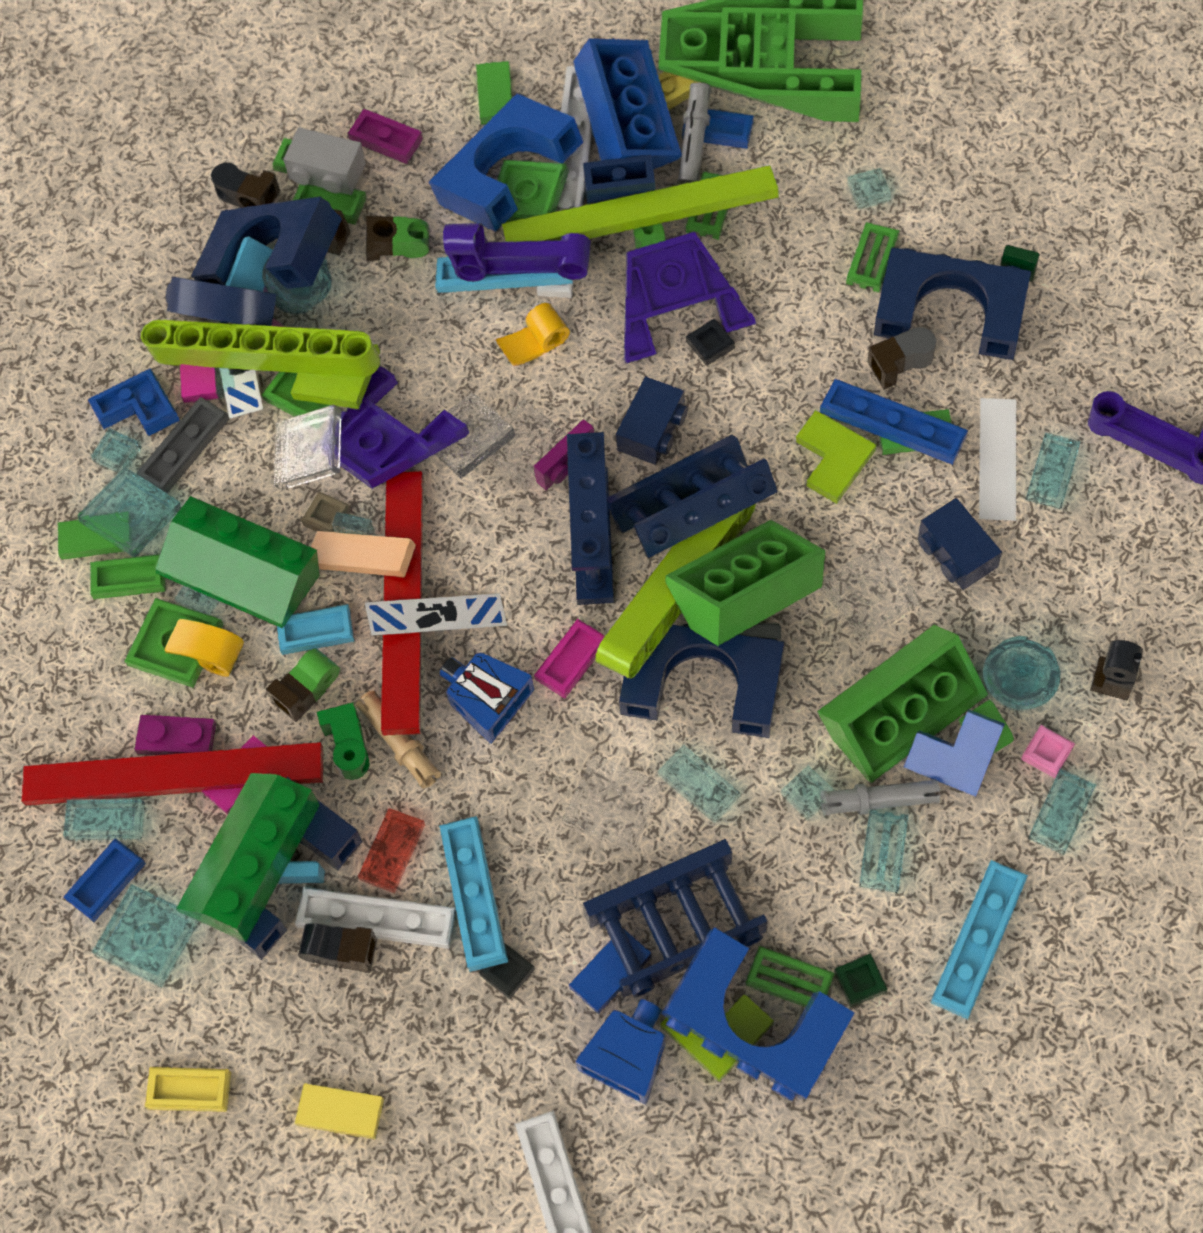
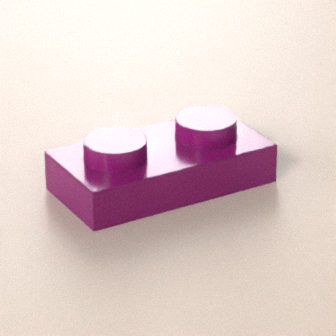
[347,109,423,164]
[533,419,594,490]
[134,715,216,755]

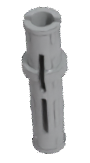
[677,83,712,185]
[821,779,940,816]

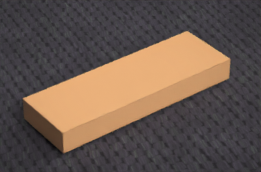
[311,531,416,577]

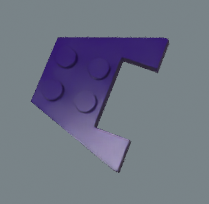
[624,232,756,364]
[321,365,470,489]

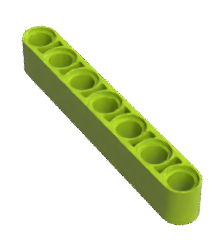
[141,320,380,377]
[595,504,756,679]

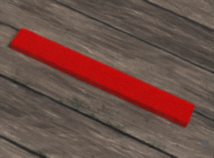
[381,471,423,736]
[21,742,323,806]

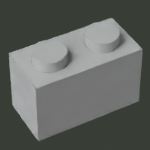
[283,127,366,195]

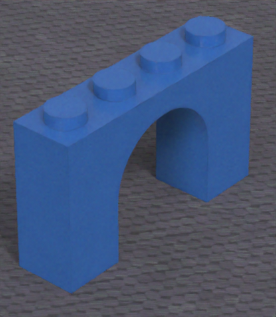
[429,94,583,232]
[661,927,855,1102]

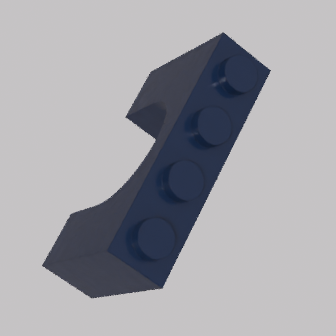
[191,197,342,289]
[874,247,1031,360]
[619,623,784,738]
[230,777,363,961]

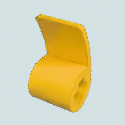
[496,303,570,366]
[165,619,244,677]

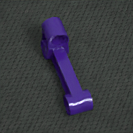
[443,223,591,282]
[1088,391,1203,485]

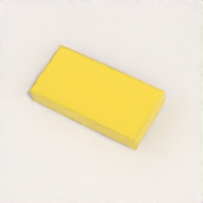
[145,1067,231,1112]
[295,1083,384,1139]

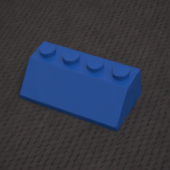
[573,38,682,170]

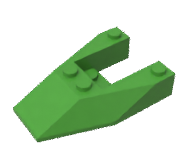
[658,0,863,122]

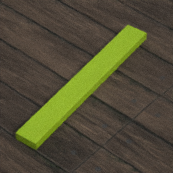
[502,165,779,242]

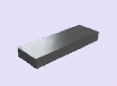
[134,397,229,497]

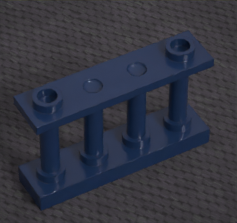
[567,432,614,605]
[607,434,778,558]
[583,839,768,998]

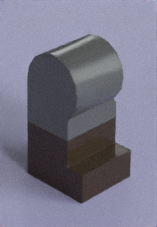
[867,327,936,390]

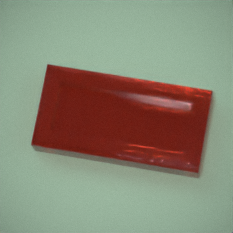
[358,808,425,893]

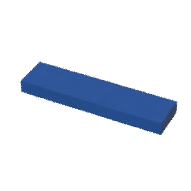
[820,379,968,465]

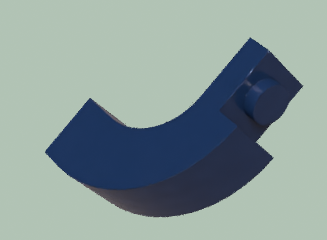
[166,276,276,326]

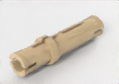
[356,691,441,789]

